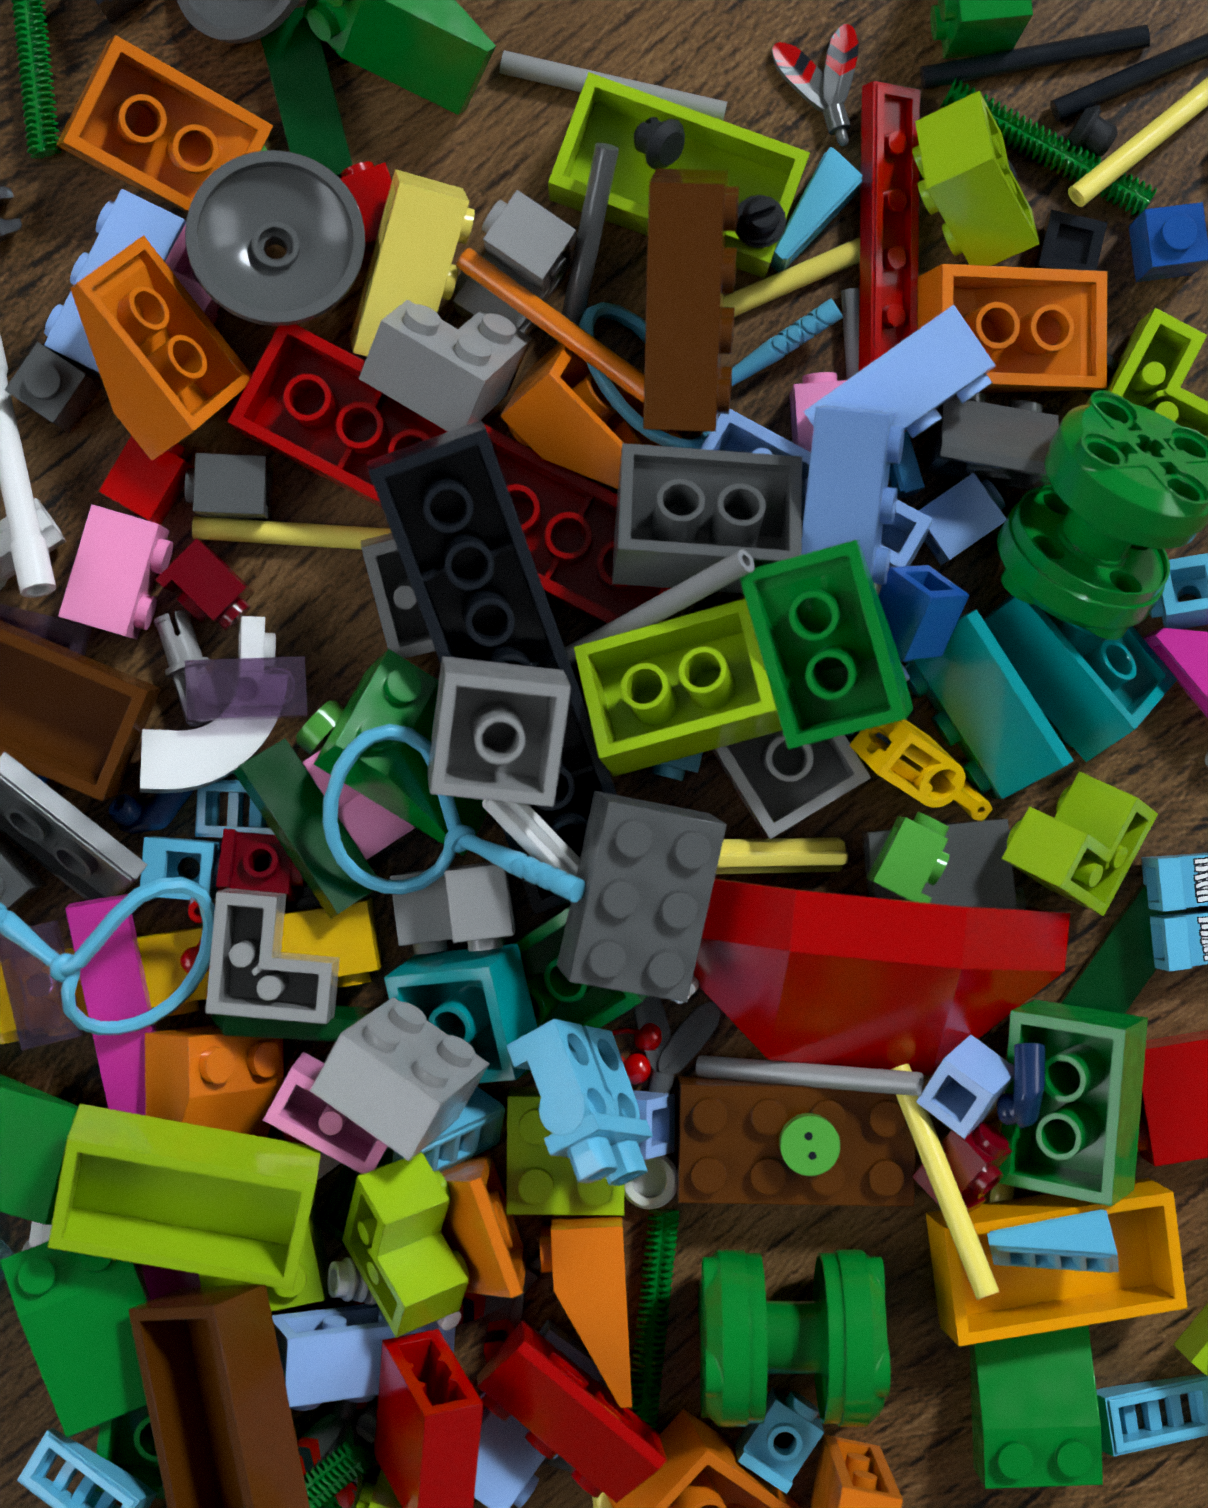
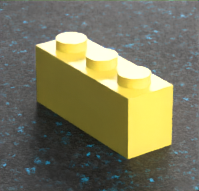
[350,169,475,356]

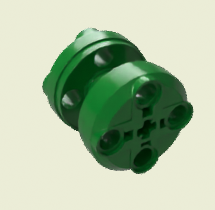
[997,390,1208,640]
[698,1250,890,1427]

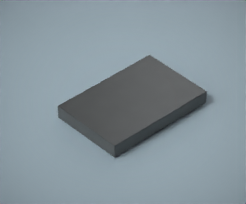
[0,752,147,901]

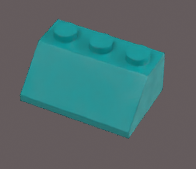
[984,595,1178,762]
[904,609,1074,799]

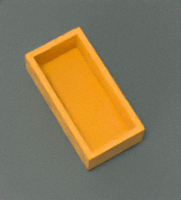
[926,1178,1188,1346]

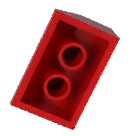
[477,1319,667,1503]

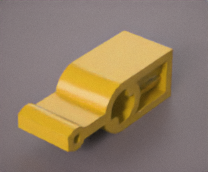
[849,719,993,821]

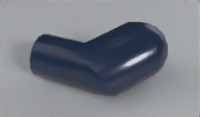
[109,790,194,834]
[997,1043,1045,1128]

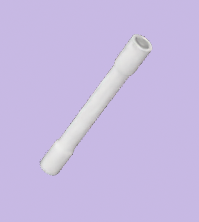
[0,334,56,598]

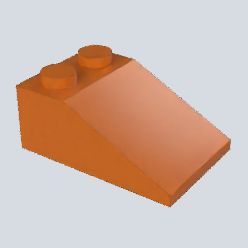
[56,35,273,213]
[70,235,252,460]
[917,264,1107,394]
[500,342,682,489]
[145,1025,284,1138]
[440,1149,528,1298]
[540,1215,632,1408]
[607,1409,802,1508]

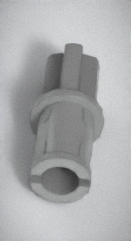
[154,610,220,727]

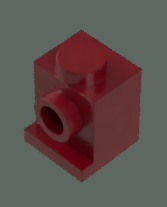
[155,538,255,631]
[216,829,307,903]
[912,1121,1012,1213]

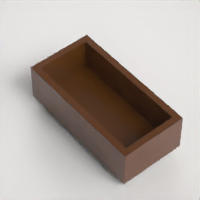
[643,169,739,432]
[0,620,161,801]
[676,1076,915,1207]
[128,1284,310,1508]

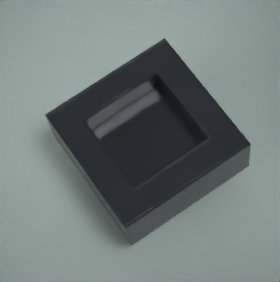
[1035,209,1107,271]

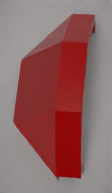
[693,879,1070,1076]

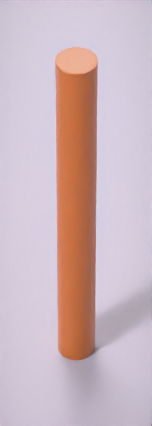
[456,248,645,403]

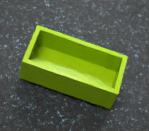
[548,72,810,278]
[48,1104,321,1290]

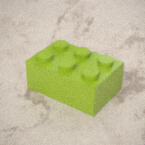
[574,599,782,777]

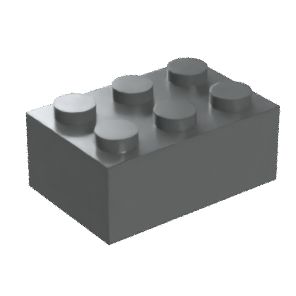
[557,791,727,1002]

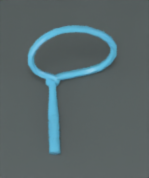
[579,298,843,449]
[323,724,586,902]
[0,877,215,1035]

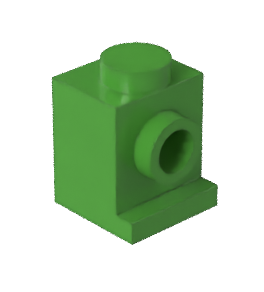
[866,812,950,903]

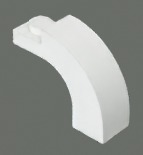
[140,616,287,793]

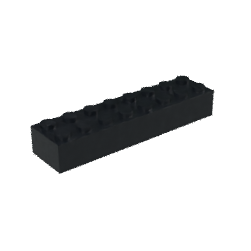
[367,420,617,914]

